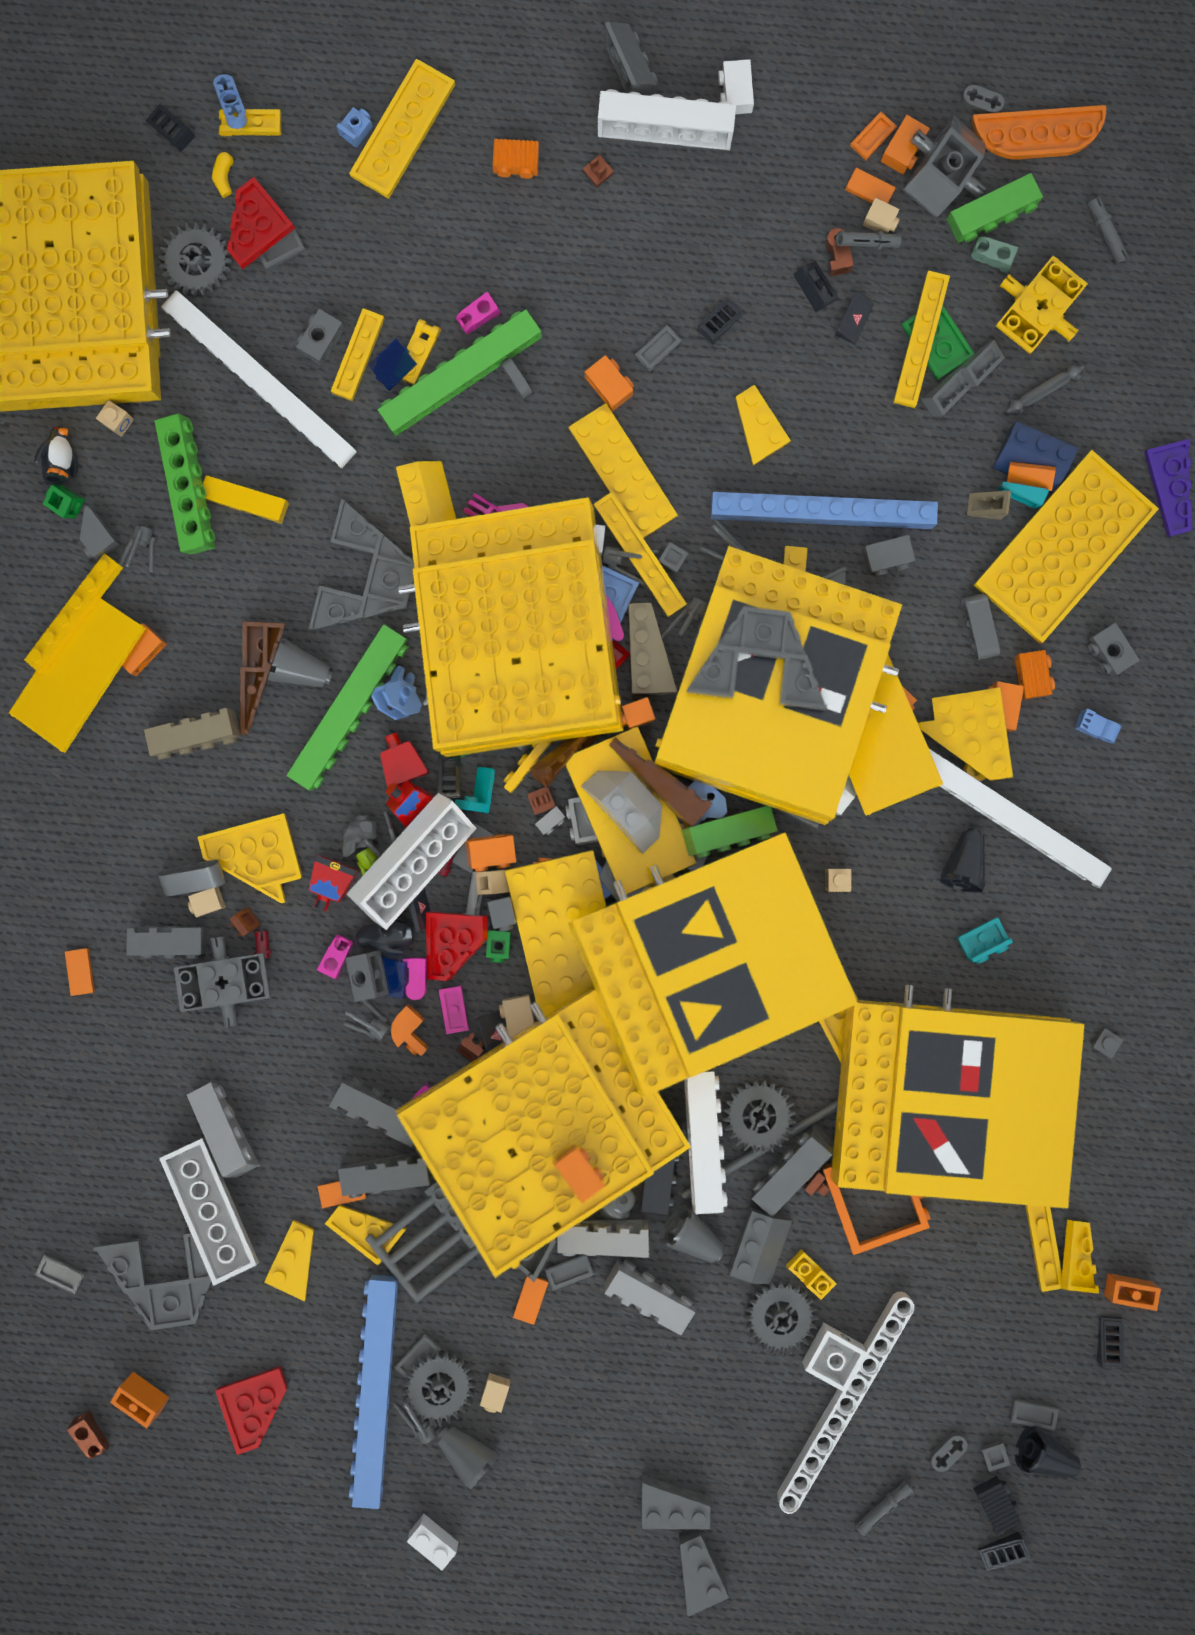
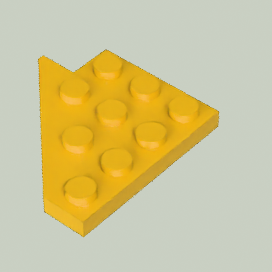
[918,687,1013,781]
[198,813,303,903]

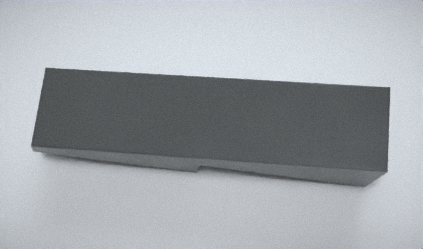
[921,340,1005,417]

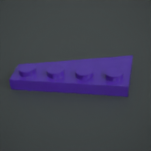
[1144,439,1192,537]

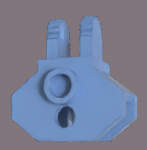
[371,666,422,720]
[677,781,728,826]

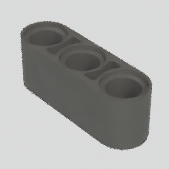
[961,593,1000,661]
[158,860,226,896]

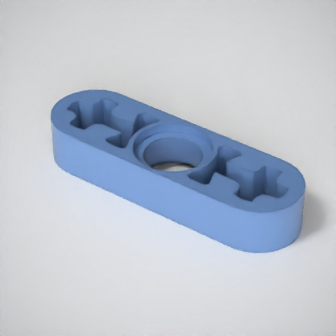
[213,74,247,129]

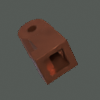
[826,228,854,277]
[67,1410,109,1459]

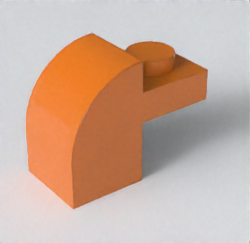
[391,1004,429,1056]

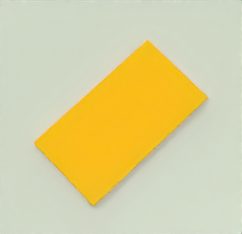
[9,598,146,753]
[849,655,944,815]
[566,727,696,896]

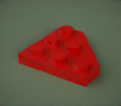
[227,177,295,270]
[426,911,488,981]
[215,1366,288,1455]

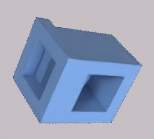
[336,107,373,148]

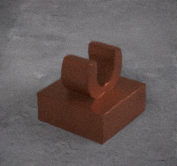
[583,154,614,188]
[527,787,556,815]
[230,907,261,937]
[455,1033,484,1062]
[803,1170,830,1196]

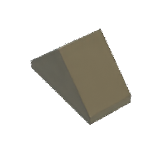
[967,491,1011,520]

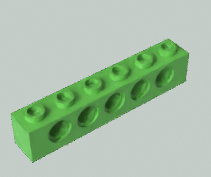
[154,414,215,554]

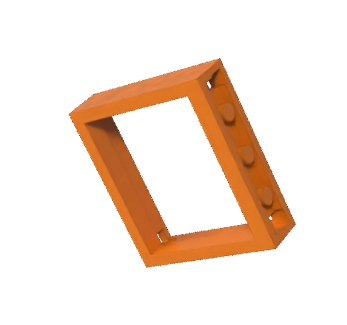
[821,1162,930,1255]

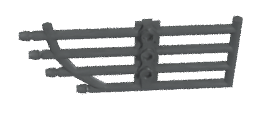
[365,1181,480,1304]

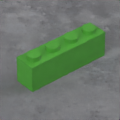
[946,173,1043,243]
[682,806,778,858]

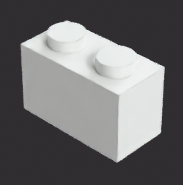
[718,60,754,114]
[407,1514,459,1570]

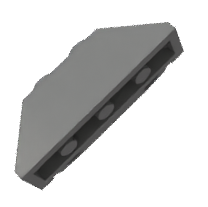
[581,771,662,854]

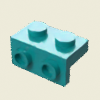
[956,917,1013,964]

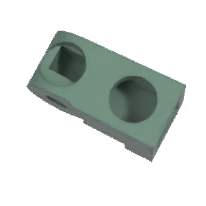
[971,237,1018,274]

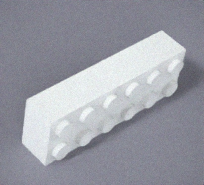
[598,89,736,150]
[347,793,477,930]
[684,1072,727,1214]
[159,1138,259,1286]

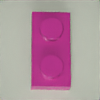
[439,985,469,1034]

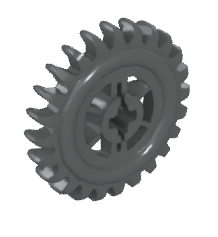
[158,222,232,297]
[723,1079,797,1154]
[744,1280,819,1356]
[401,1351,476,1426]

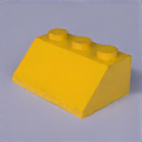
[396,461,456,527]

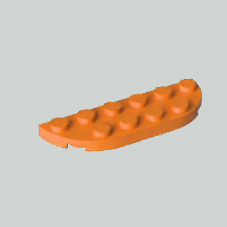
[971,105,1106,159]

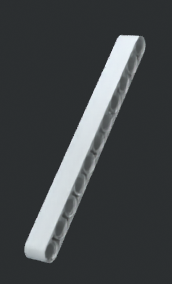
[161,290,356,469]
[929,749,1112,888]
[777,1292,914,1514]

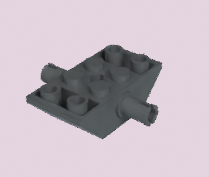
[903,115,986,218]
[174,936,271,1028]

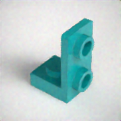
[455,767,495,813]

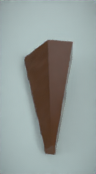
[240,621,285,734]
[530,704,621,787]
[609,737,713,828]

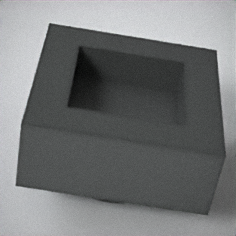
[658,542,689,573]
[1091,1028,1124,1059]
[980,1440,1010,1472]

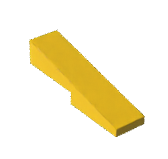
[203,475,289,524]

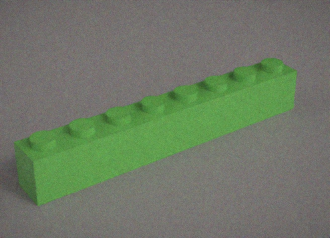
[378,310,542,437]
[286,624,409,791]

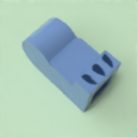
[1074,708,1121,743]

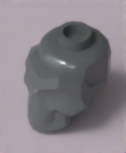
[342,816,378,857]
[599,1189,635,1220]

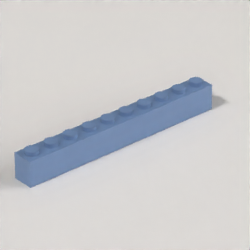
[710,492,938,529]
[349,1274,398,1509]

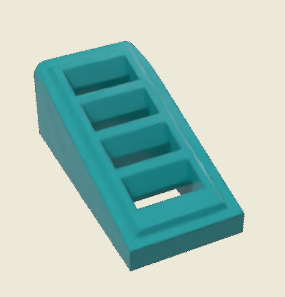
[997,482,1049,509]

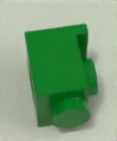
[43,485,85,519]
[486,929,511,963]

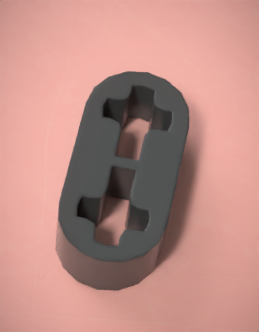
[962,85,1004,114]
[500,357,532,399]
[930,1432,967,1472]

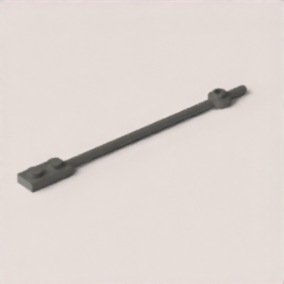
[680,1099,838,1200]

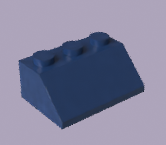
[993,421,1078,494]

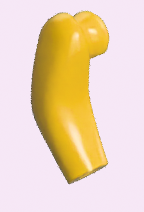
[212,152,234,198]

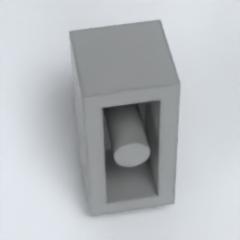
[535,806,565,835]

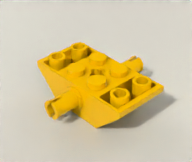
[996,256,1088,354]

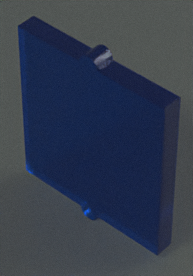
[368,339,417,391]
[382,957,408,999]

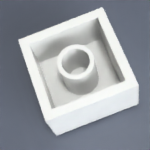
[802,1322,867,1392]

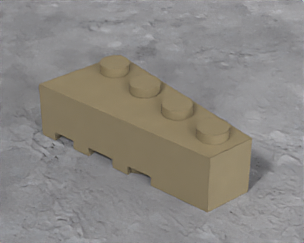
[628,603,677,696]
[144,708,242,760]

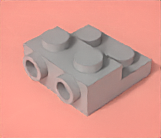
[566,797,598,845]

